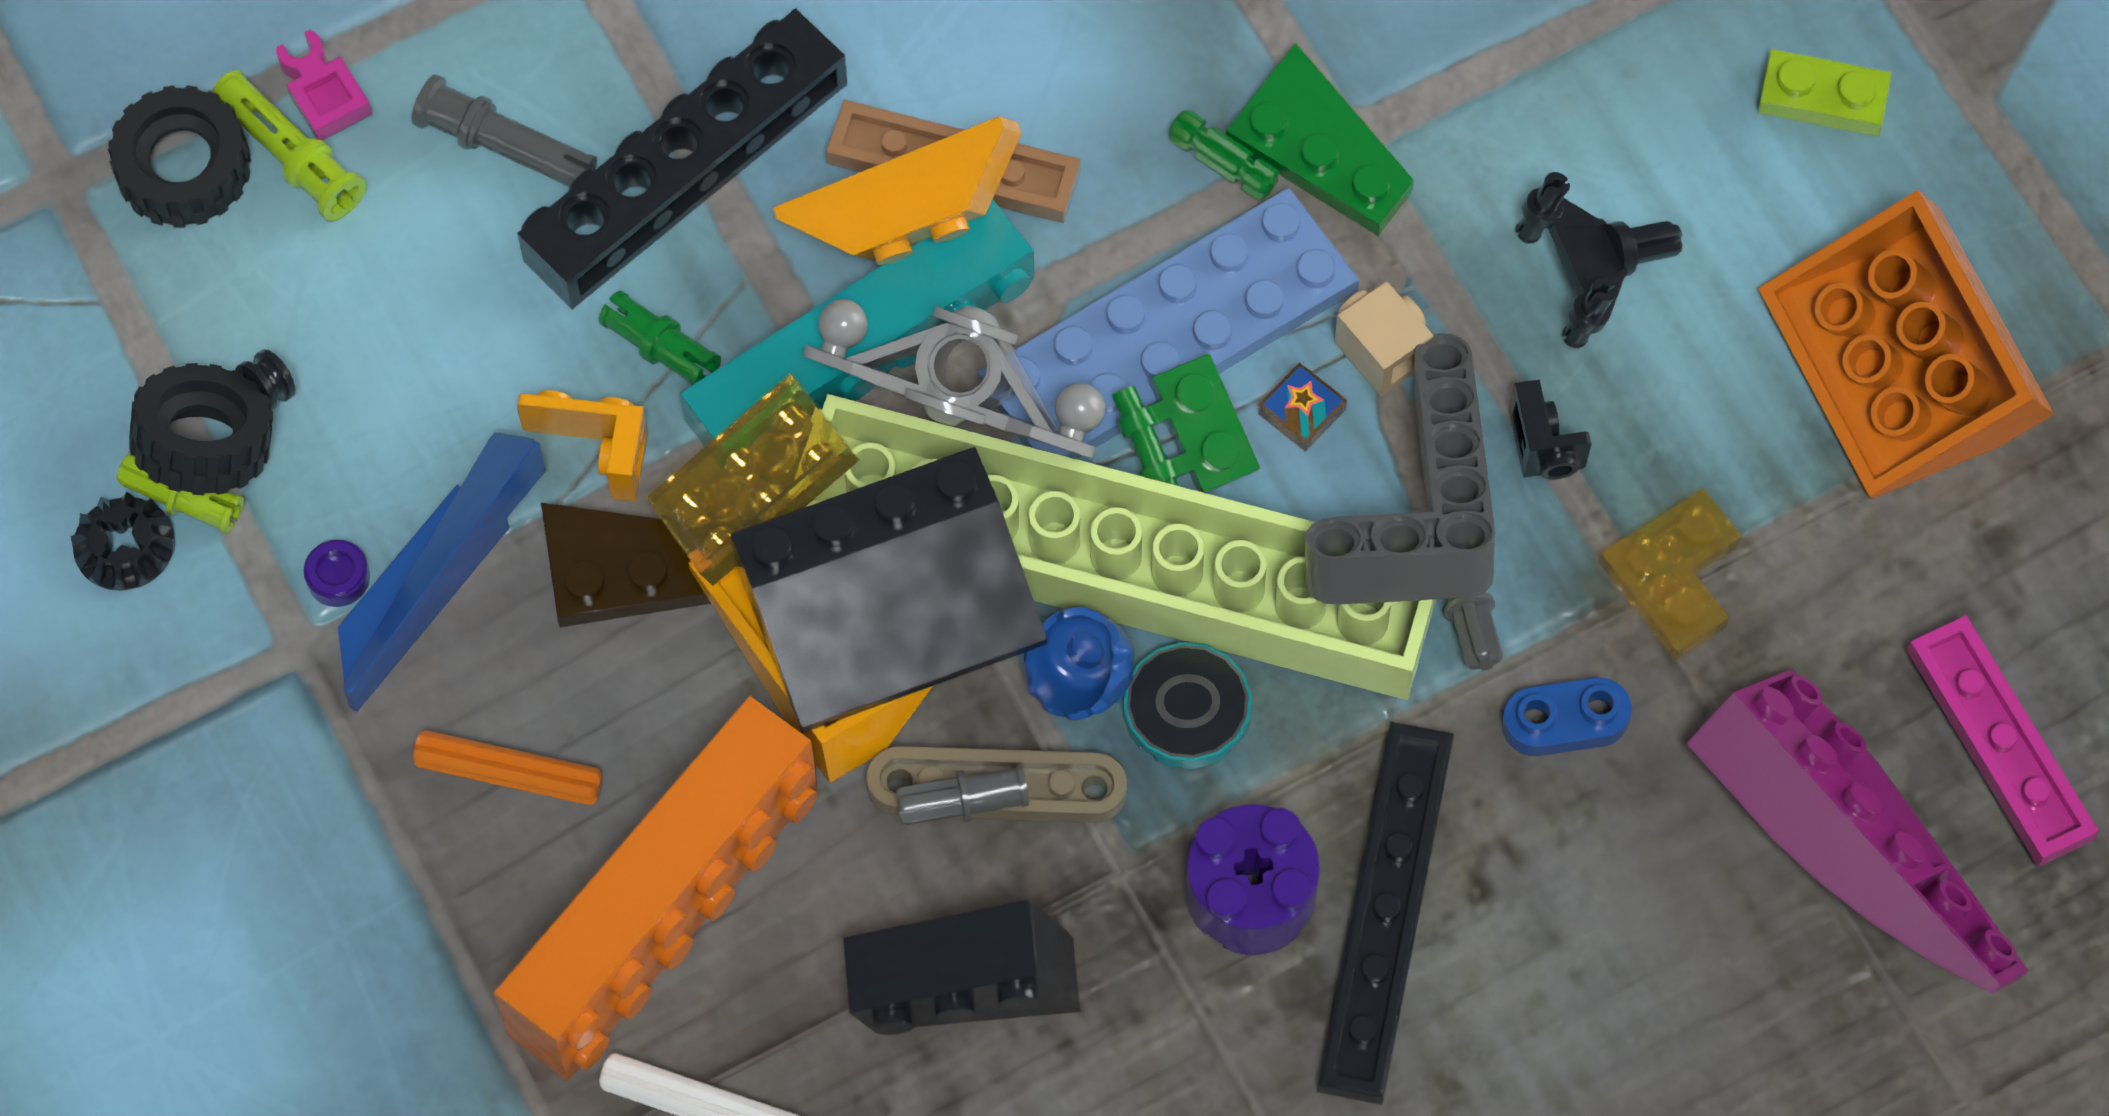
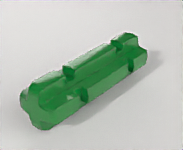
[1169,110,1279,200]

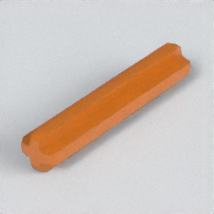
[413,730,603,805]

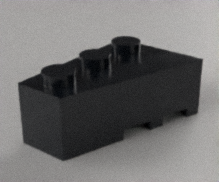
[843,899,1081,1035]

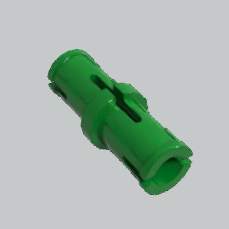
[599,291,721,385]

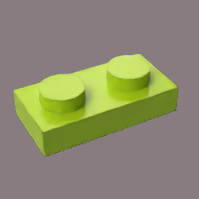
[1758,49,1892,137]

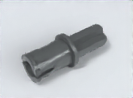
[1444,592,1503,671]
[896,765,1029,825]

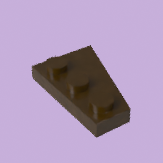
[541,503,739,628]

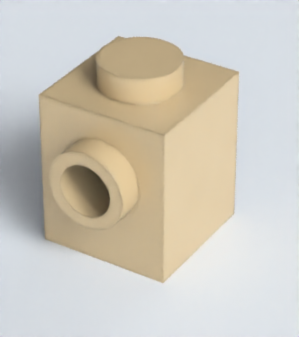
[1334,281,1434,396]

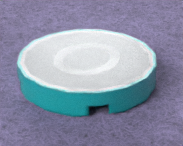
[1123,642,1252,769]

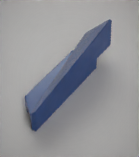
[338,432,546,712]

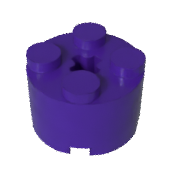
[1186,804,1320,955]

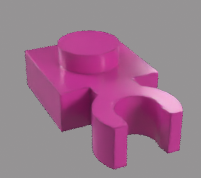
[276,29,372,140]

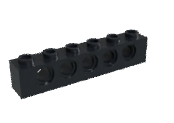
[517,8,848,309]

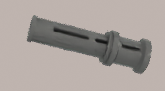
[412,74,597,187]

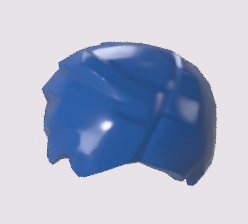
[1024,606,1134,720]

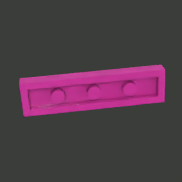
[1907,615,2099,867]

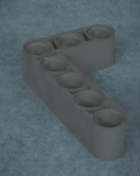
[1305,333,1495,605]

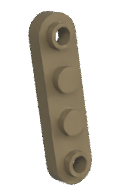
[867,746,1127,823]

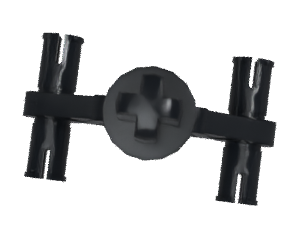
[1516,172,1683,348]

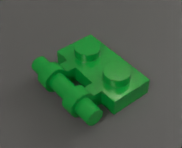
[1112,353,1261,493]

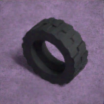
[108,85,251,228]
[129,363,273,496]

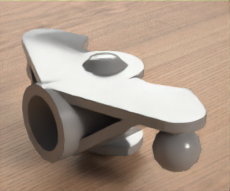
[802,299,1105,458]

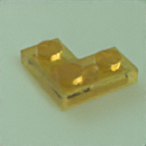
[1599,488,1742,661]

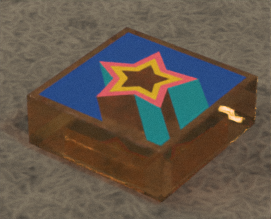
[1258,363,1347,452]

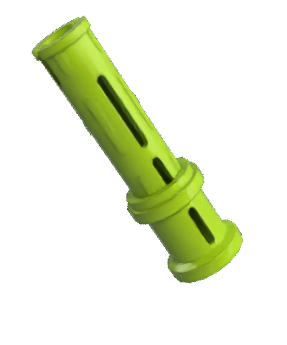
[212,70,367,221]

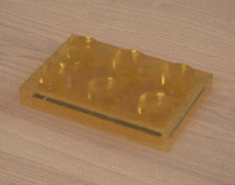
[646,373,859,586]

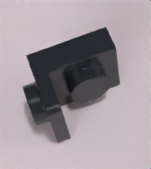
[1509,379,1592,480]

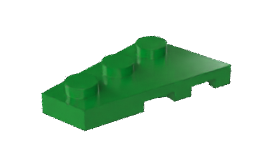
[1226,42,1414,236]

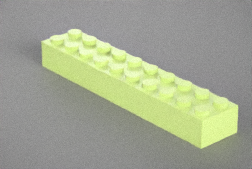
[789,394,1437,700]

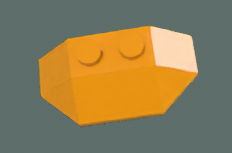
[773,116,1022,265]

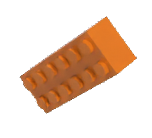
[493,696,818,1081]

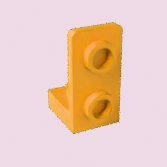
[517,390,649,502]

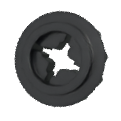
[71,491,175,591]

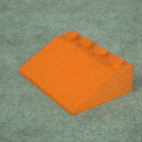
[1758,190,2055,499]

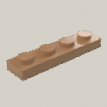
[826,100,1080,223]

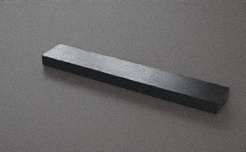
[1317,722,1454,1105]

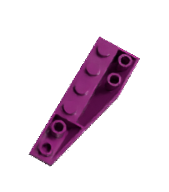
[1686,669,2029,994]

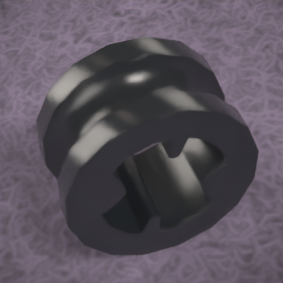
[235,349,296,411]

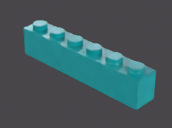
[680,199,1034,476]

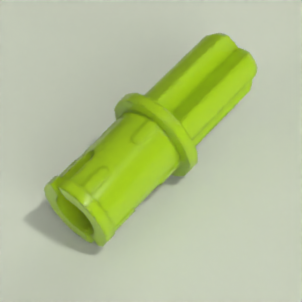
[116,453,244,534]

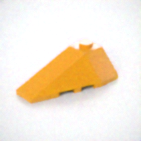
[688,539,933,783]

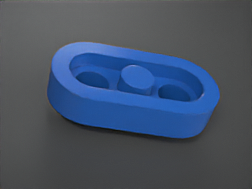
[1502,677,1632,756]

